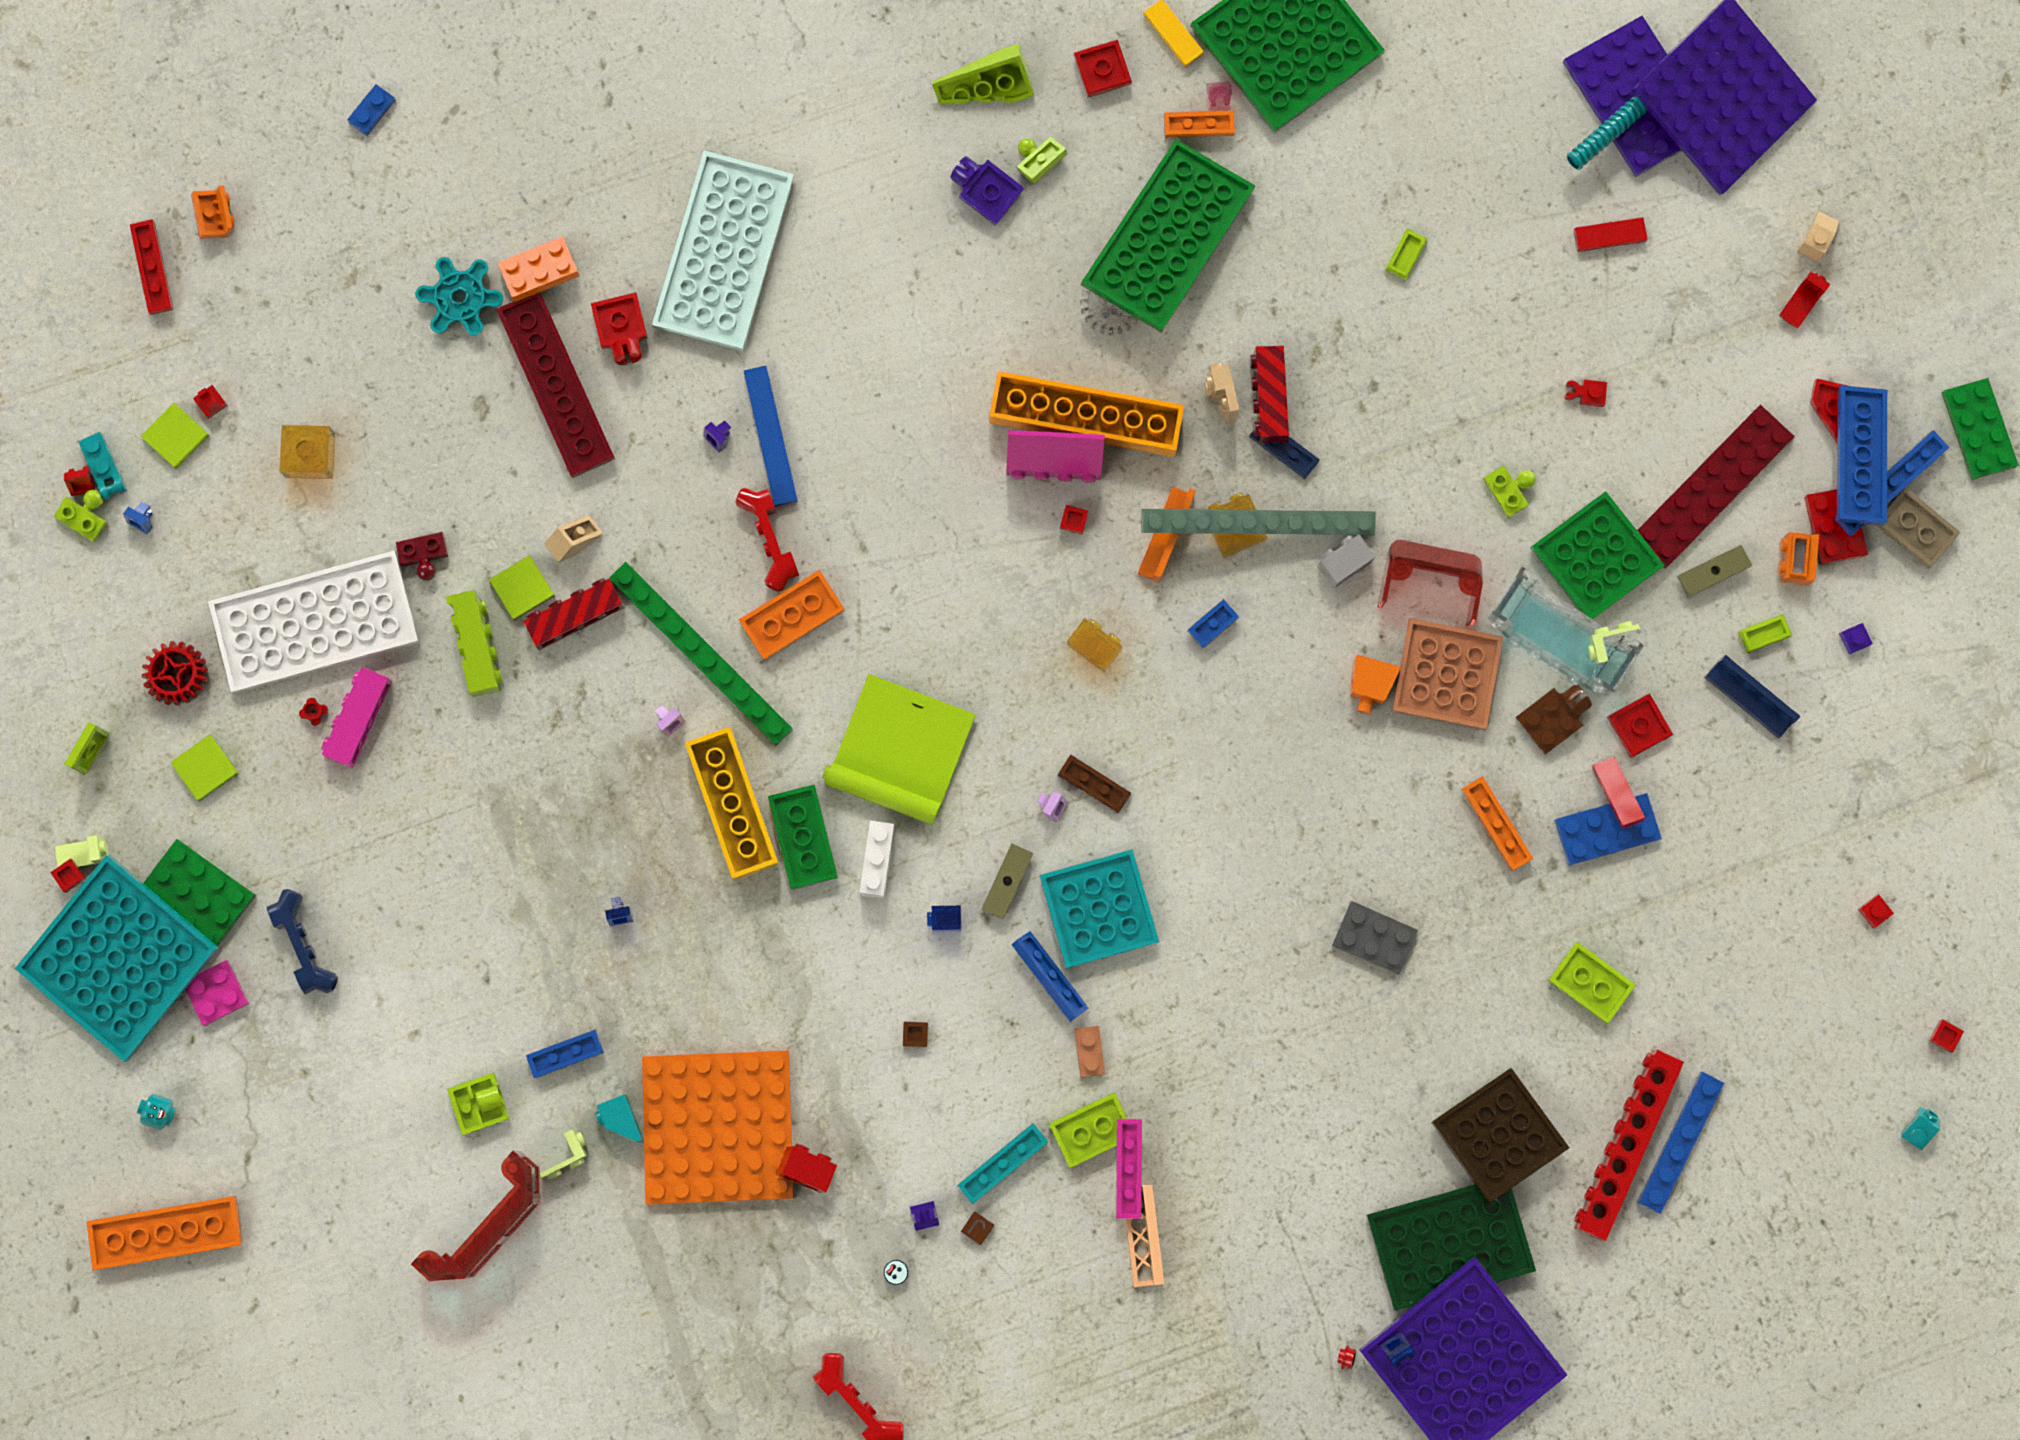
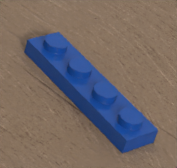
[1011,931,1089,1022]

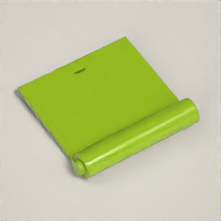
[822,674,976,826]

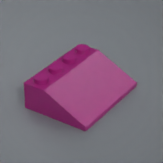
[1006,430,1105,483]

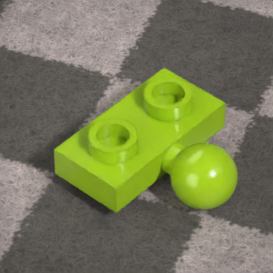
[1017,136,1068,184]
[1483,465,1536,518]
[53,490,108,542]

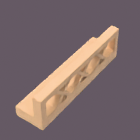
[1125,1185,1164,1287]

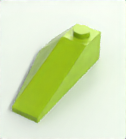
[932,43,1035,104]

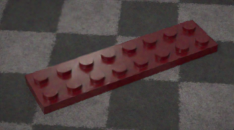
[496,293,615,478]
[1637,404,1795,569]

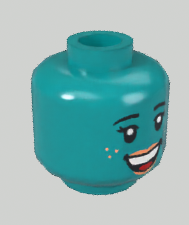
[137,1094,176,1130]

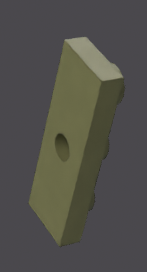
[1677,545,1753,597]
[981,843,1033,919]

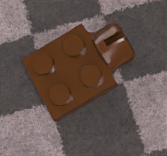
[1515,685,1592,755]

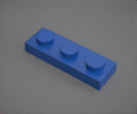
[526,1030,604,1079]

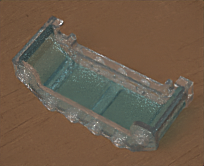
[1488,566,1644,696]

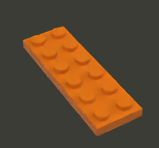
[86,1196,243,1271]

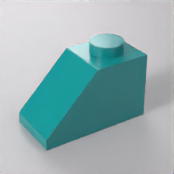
[595,1094,644,1142]

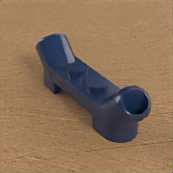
[266,889,338,995]

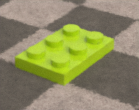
[1547,941,1636,1024]
[1049,1092,1127,1168]

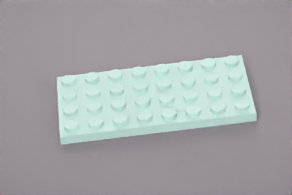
[652,151,794,351]

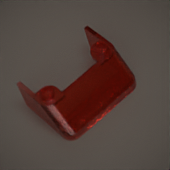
[1377,540,1483,627]

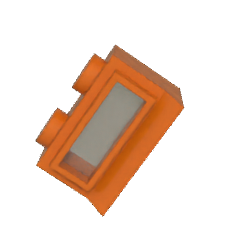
[1777,532,1819,586]

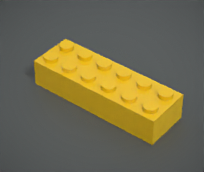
[685,727,780,882]

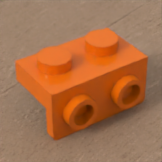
[191,185,234,239]

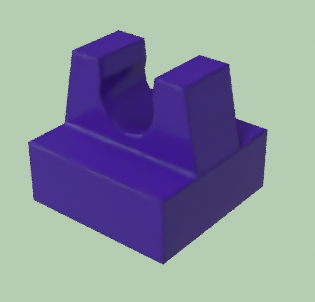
[703,420,731,452]
[910,1201,940,1231]

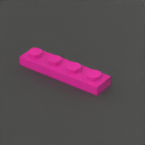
[1116,1119,1142,1219]

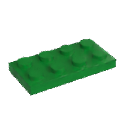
[1941,378,2019,480]
[768,784,838,890]

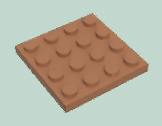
[1391,618,1503,730]

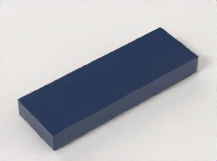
[1249,430,1320,479]

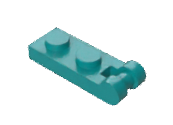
[78,432,127,500]

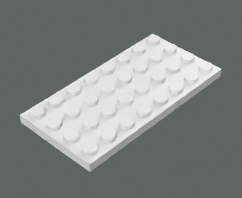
[208,550,419,694]

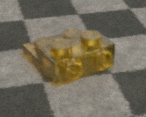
[1208,492,1267,559]

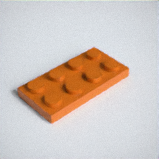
[738,569,845,661]

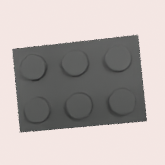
[1332,901,1418,975]

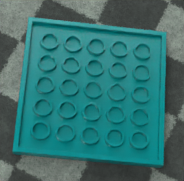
[15,855,219,1062]

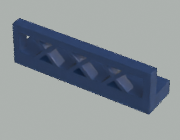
[1704,655,1801,739]

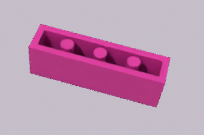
[321,667,392,769]

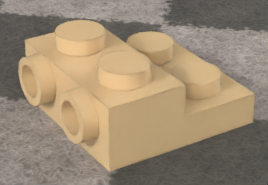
[1204,363,1239,423]

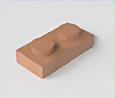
[1075,1026,1105,1077]

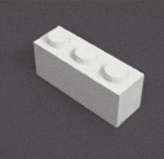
[859,821,895,899]

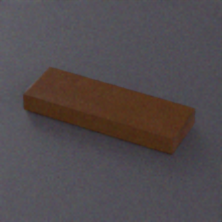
[1058,754,1131,813]

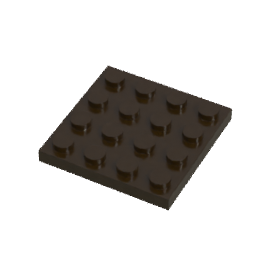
[1431,1068,1570,1204]

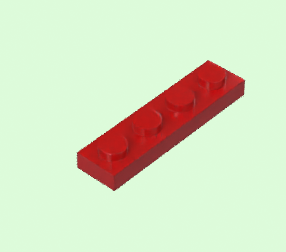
[129,219,174,315]

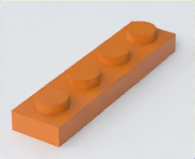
[1461,776,1534,872]

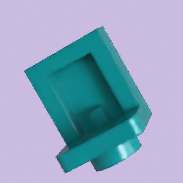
[1901,1106,1940,1151]

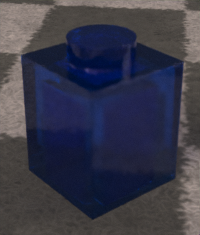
[927,905,961,932]

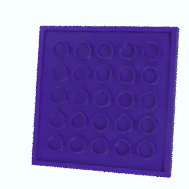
[1632,0,1817,195]
[1359,1257,1567,1440]

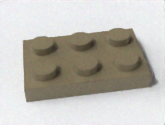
[1876,487,1961,569]

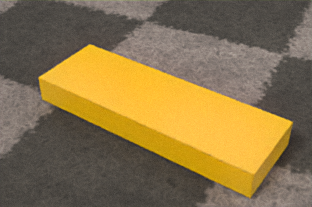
[1143,0,1204,68]

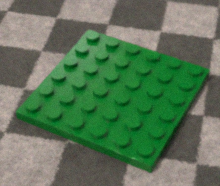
[1190,0,1385,133]

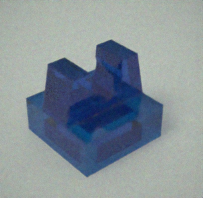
[605,897,634,926]
[1380,1332,1415,1368]

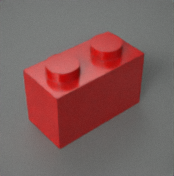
[776,1144,837,1193]

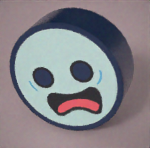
[884,1260,908,1285]

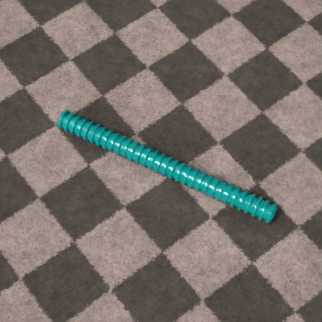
[1567,95,1648,170]

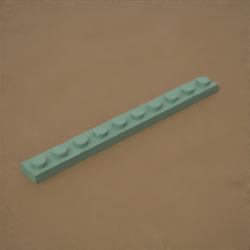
[1141,509,1376,535]

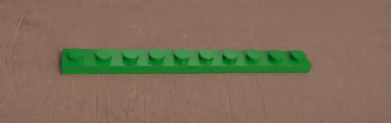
[609,562,793,746]

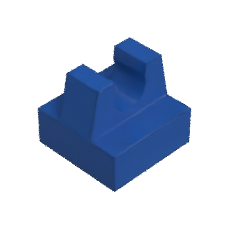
[123,501,152,534]

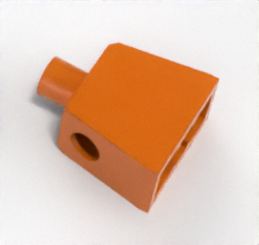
[1350,655,1400,715]

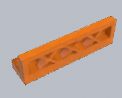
[1138,487,1196,583]

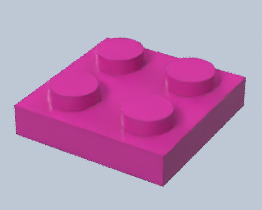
[186,960,249,1026]

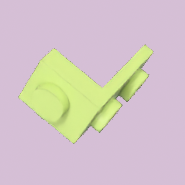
[1588,621,1640,664]
[55,835,108,867]
[539,1129,588,1181]

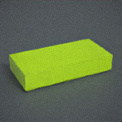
[1385,228,1427,281]
[1738,614,1793,654]

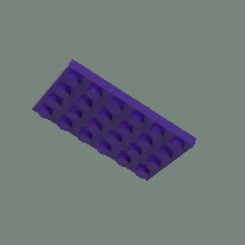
[1563,15,1682,177]

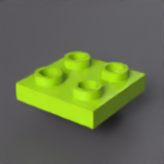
[447,1072,510,1136]

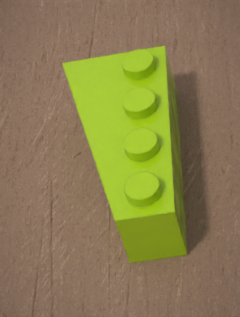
[445,590,503,697]

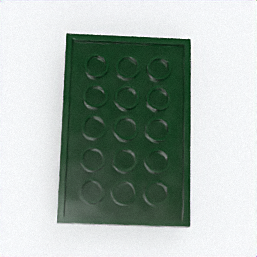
[1366,1184,1536,1311]

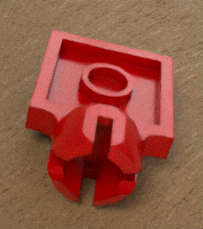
[591,292,648,365]

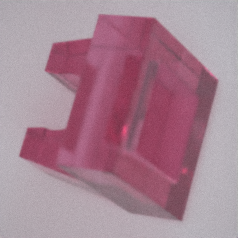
[1206,81,1232,107]

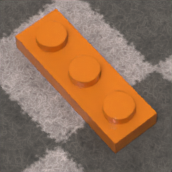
[1164,110,1235,138]

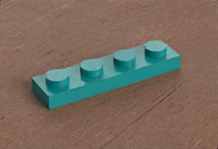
[957,1123,1048,1204]

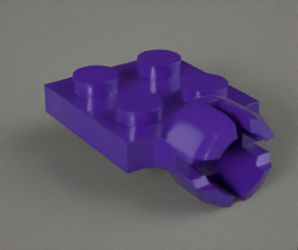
[950,156,1024,226]

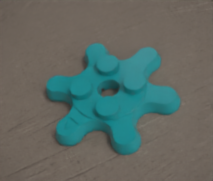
[415,257,504,336]

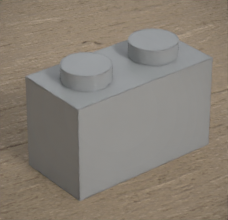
[1318,534,1375,588]

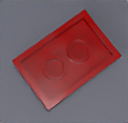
[1804,489,1868,565]

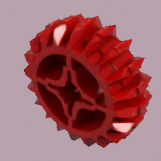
[141,641,209,706]

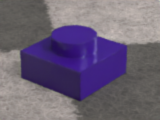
[1839,623,1873,655]

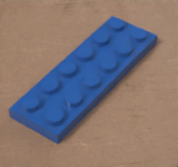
[1837,385,1888,526]

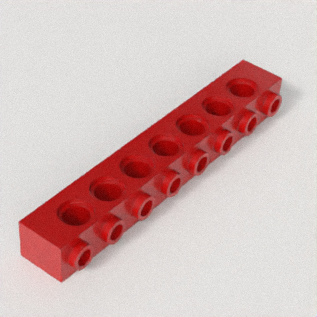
[1574,1049,1684,1241]

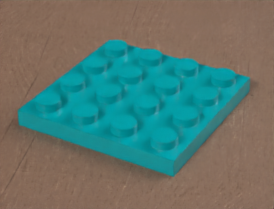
[1039,849,1159,969]

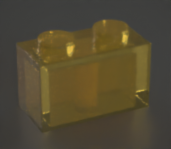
[1067,618,1123,673]

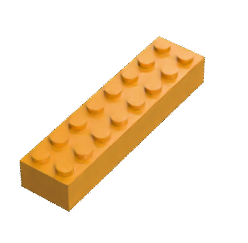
[989,371,1184,457]

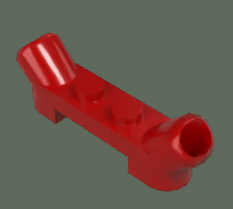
[735,487,799,592]
[813,1353,904,1440]

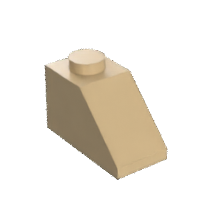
[1797,211,1839,262]
[544,515,603,562]

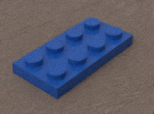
[1554,793,1662,866]

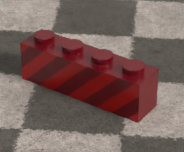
[1250,346,1289,444]
[523,578,625,650]

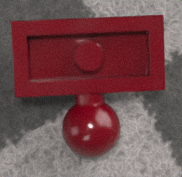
[396,532,448,581]

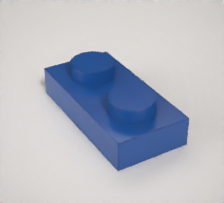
[347,84,396,136]
[1187,599,1239,649]

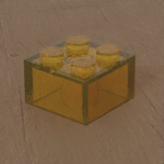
[279,425,335,479]

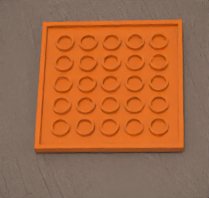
[642,1050,794,1205]

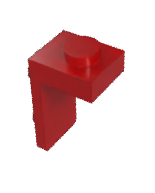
[1779,271,1831,328]

